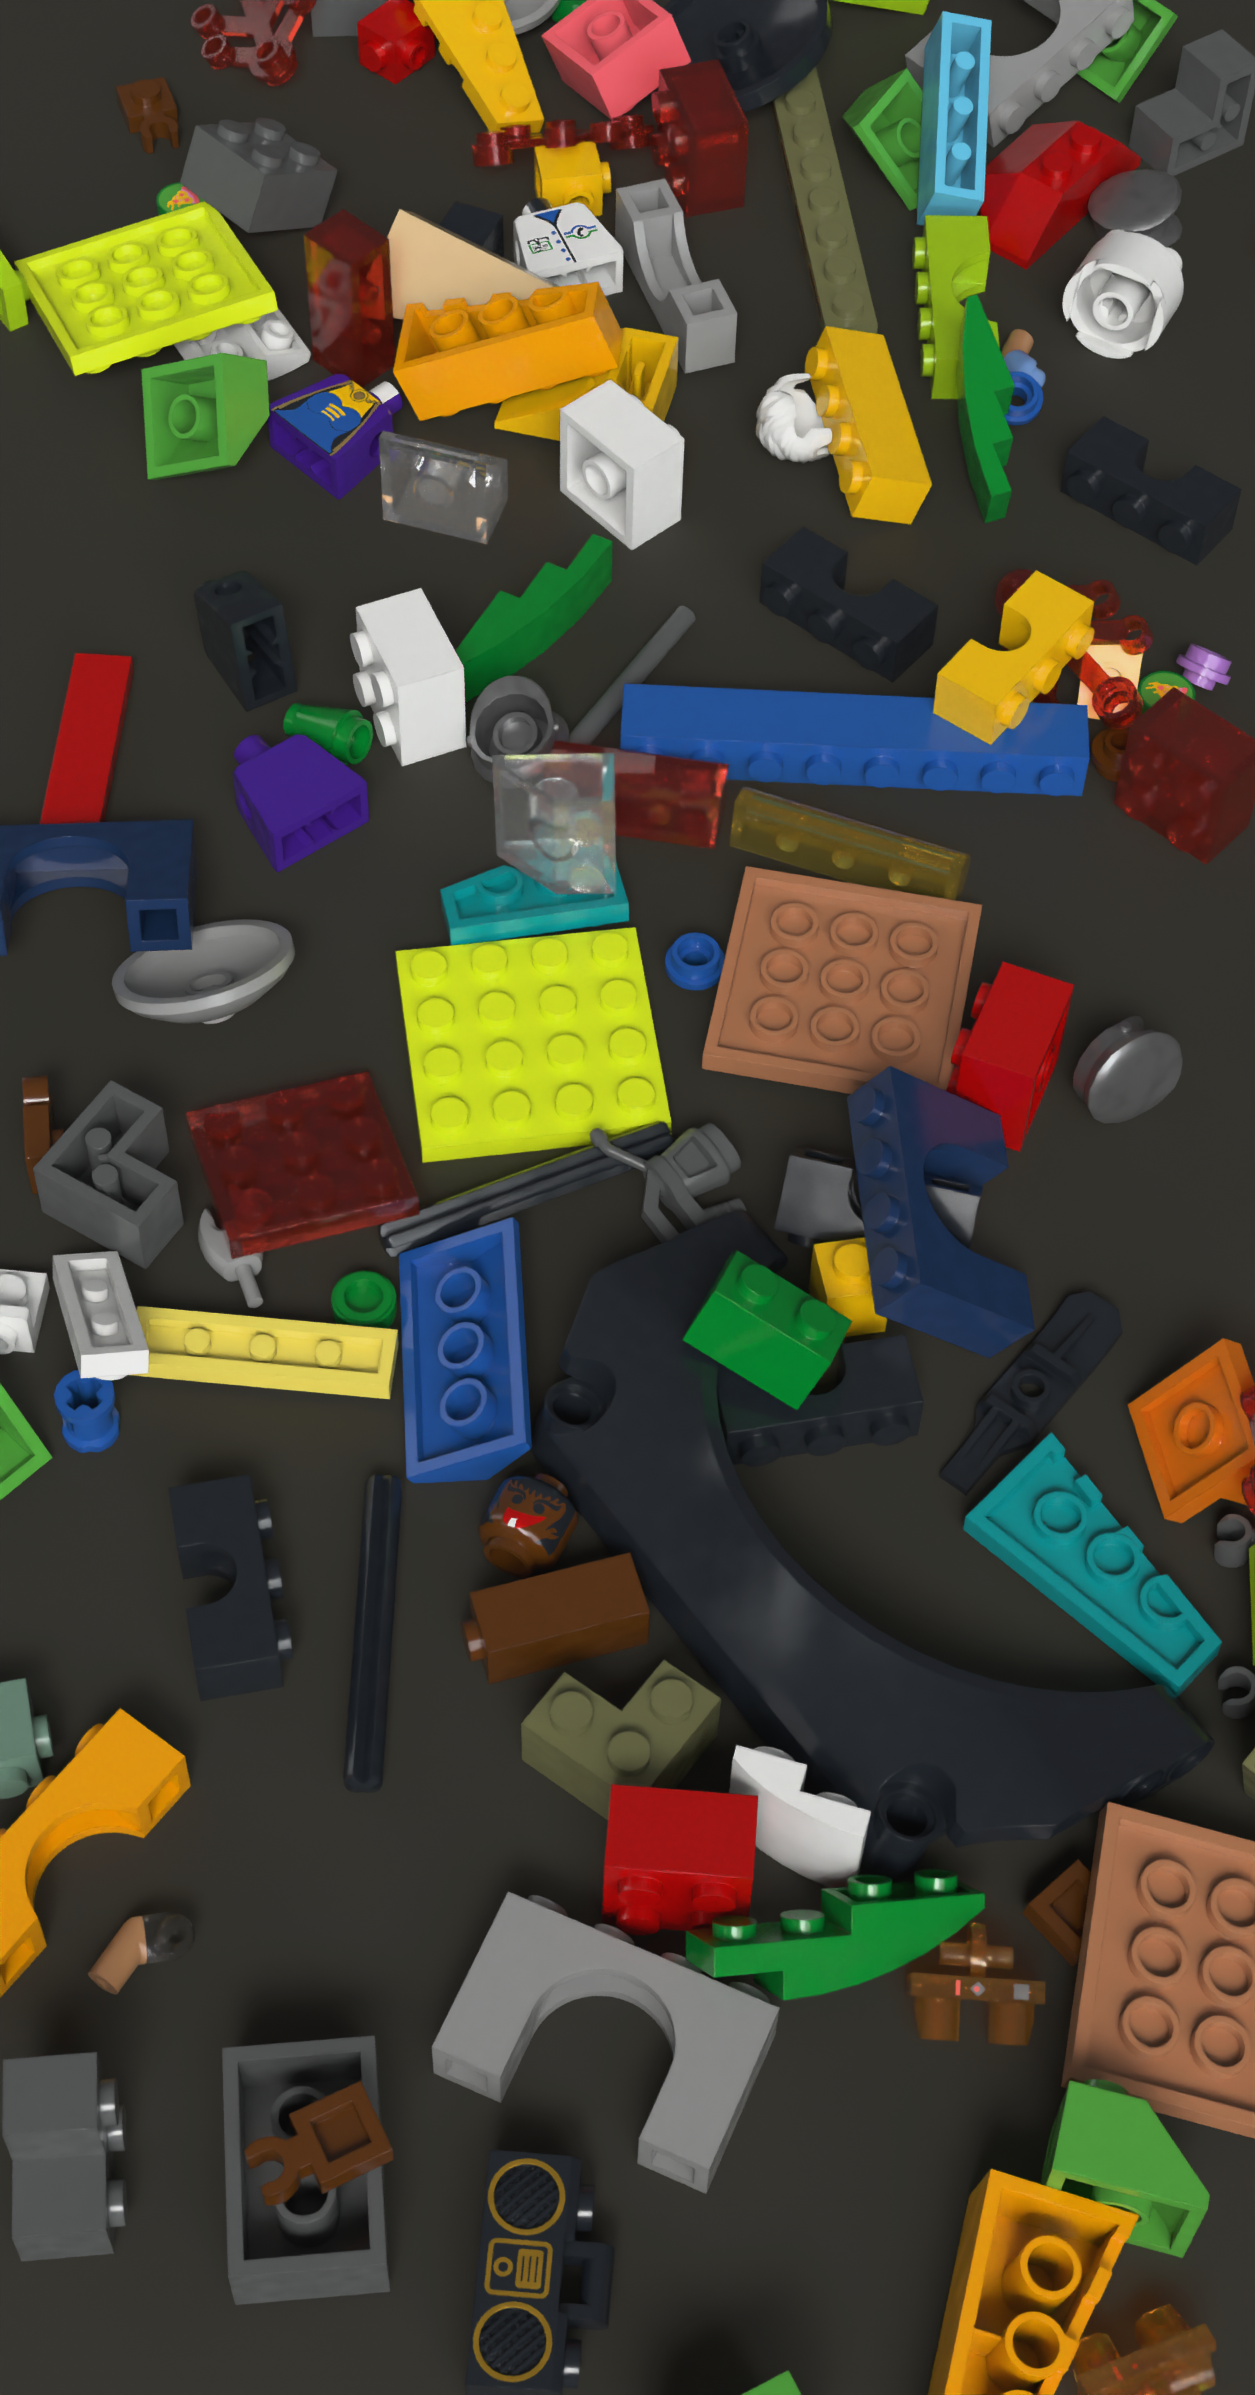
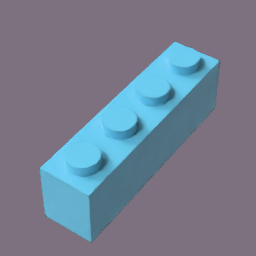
[917,11,992,226]

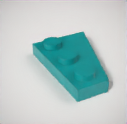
[440,826,629,945]

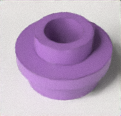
[1176,643,1232,691]

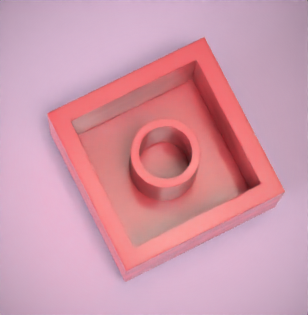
[541,0,691,121]

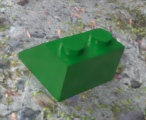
[682,1250,852,1410]

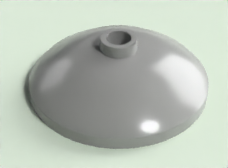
[112,919,295,1024]

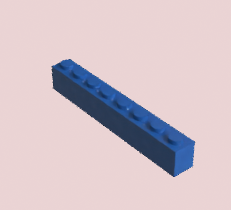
[619,684,1090,796]

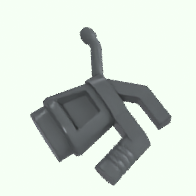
[589,1122,746,1243]

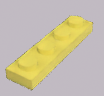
[131,1306,399,1399]

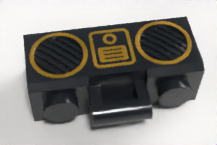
[465,2149,615,2395]

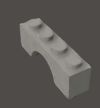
[615,178,737,374]

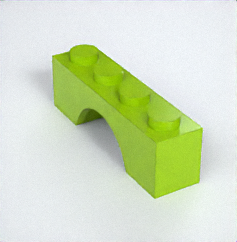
[912,215,1000,399]

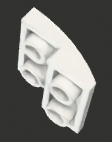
[174,309,311,381]
[729,1745,871,1888]

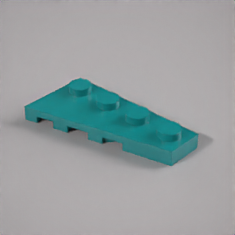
[963,1432,1222,1697]

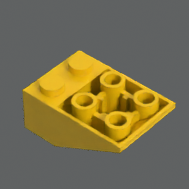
[494,327,679,441]

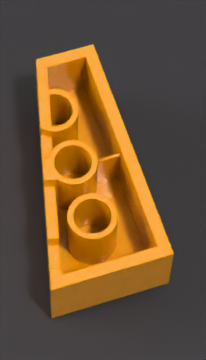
[393,282,623,421]
[928,2169,1139,2395]

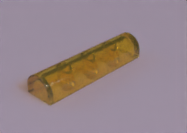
[729,787,971,901]

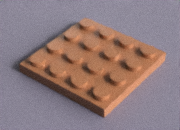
[702,866,982,1094]
[1061,1802,1255,2139]

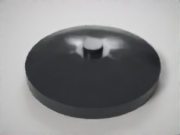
[650,0,833,119]

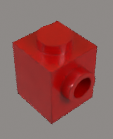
[357,0,435,85]

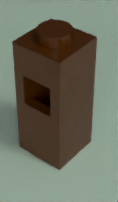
[460,1552,650,1684]

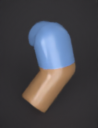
[1001,329,1046,387]

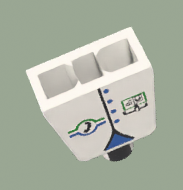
[513,198,624,296]

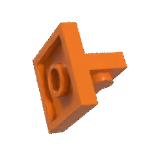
[1128,1338,1255,1524]

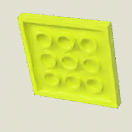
[14,201,278,376]
[395,927,672,1163]

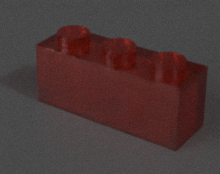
[304,209,395,388]
[540,740,729,849]

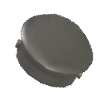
[1088,169,1182,247]
[467,676,569,786]
[1073,1016,1183,1124]

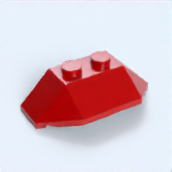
[979,121,1141,270]

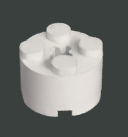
[1062,229,1184,359]

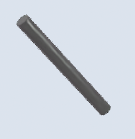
[561,606,696,766]

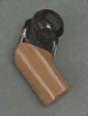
[88,1912,195,1995]

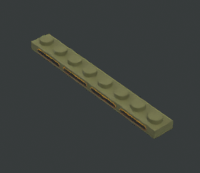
[770,66,878,334]

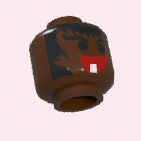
[477,1473,578,1578]

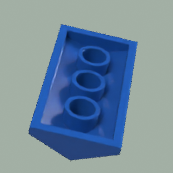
[399,1217,532,1484]

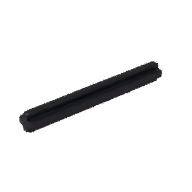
[378,1121,674,1257]
[343,1474,402,1793]

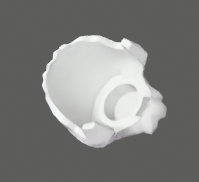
[756,373,832,464]

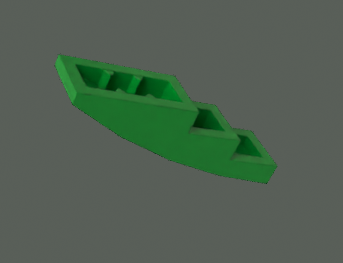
[956,294,1015,523]
[455,534,613,703]

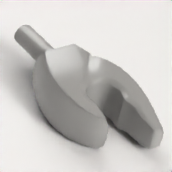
[198,1188,266,1308]

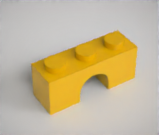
[933,570,1095,745]

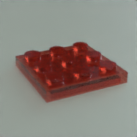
[185,1071,420,1259]

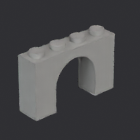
[905,0,1134,148]
[432,1892,780,2194]

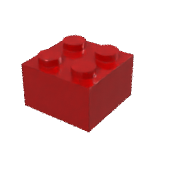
[946,961,1074,1152]
[602,1784,758,1936]

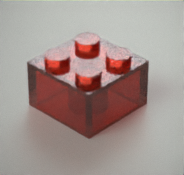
[650,59,749,217]
[1114,687,1255,865]

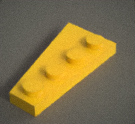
[413,0,544,136]

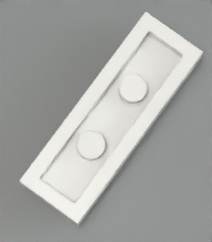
[53,1251,149,1380]

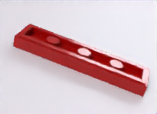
[40,653,134,824]

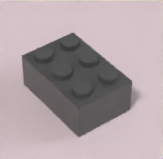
[222,2036,390,2305]

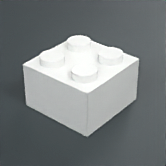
[560,379,685,550]
[350,588,466,766]

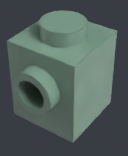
[0,1678,54,1799]

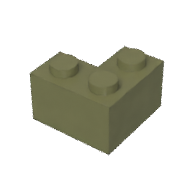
[521,1660,721,1820]

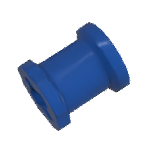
[54,1370,120,1453]

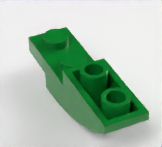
[686,1869,985,2001]

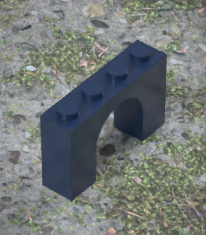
[0,819,198,956]
[847,1066,1035,1358]

